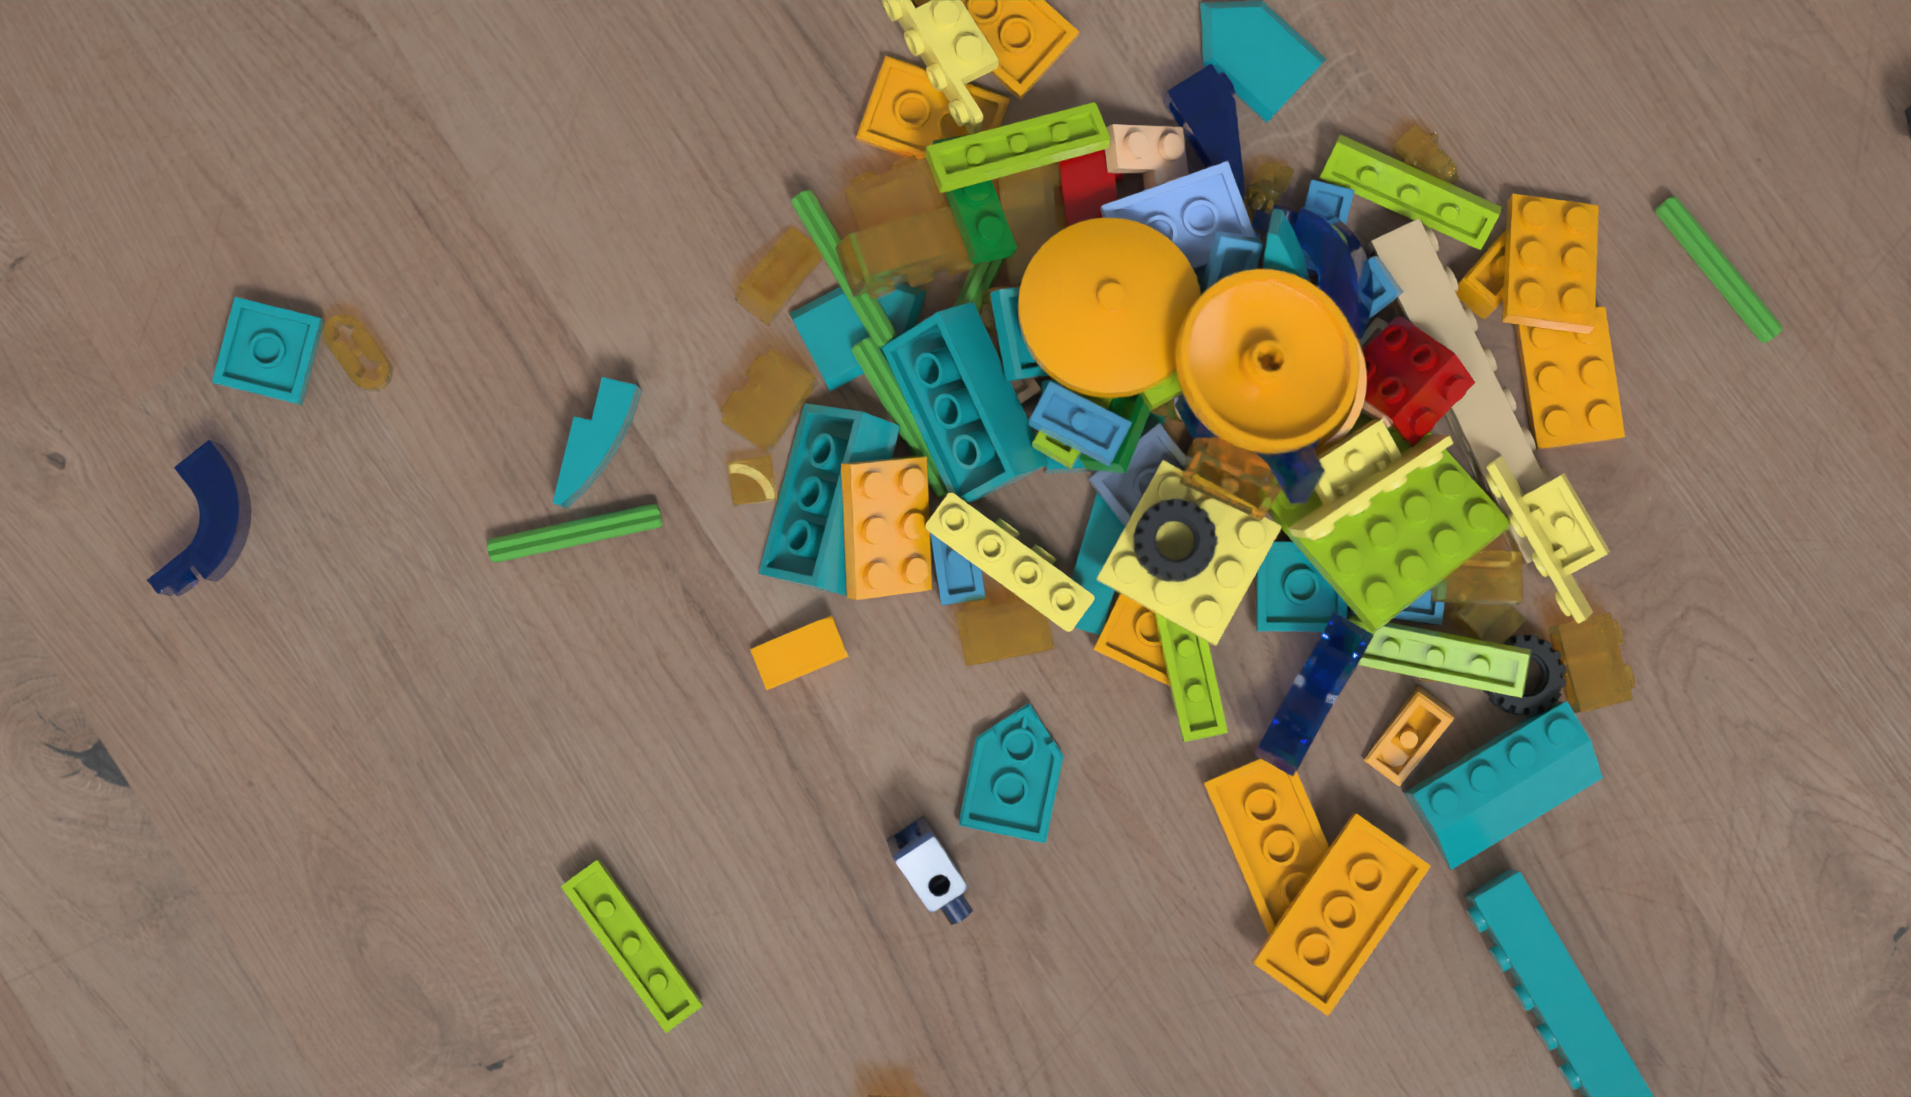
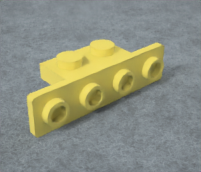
[882,0,999,134]
[1288,419,1454,540]
[1486,456,1610,624]
[925,493,1094,632]

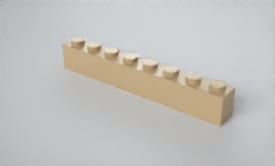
[1364,218,1553,566]

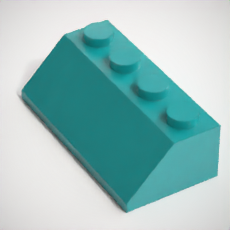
[881,302,1049,504]
[758,403,900,597]
[1403,701,1603,870]

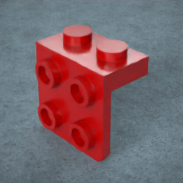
[1363,317,1476,447]

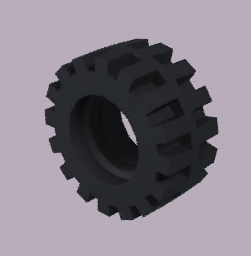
[1133,498,1218,582]
[1483,635,1567,715]

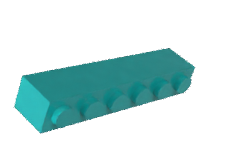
[1465,869,1654,1097]

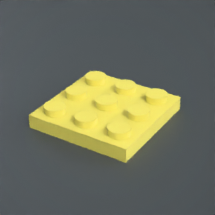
[1096,460,1282,646]

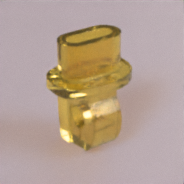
[1392,124,1459,185]
[1243,161,1295,227]

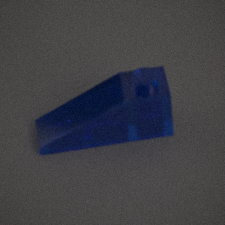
[1163,63,1246,203]

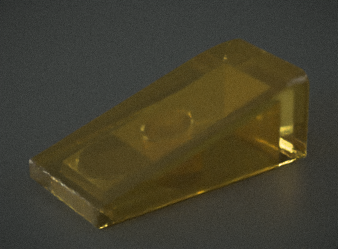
[735,226,823,326]

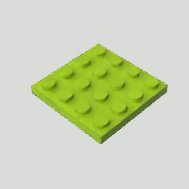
[1256,414,1511,633]

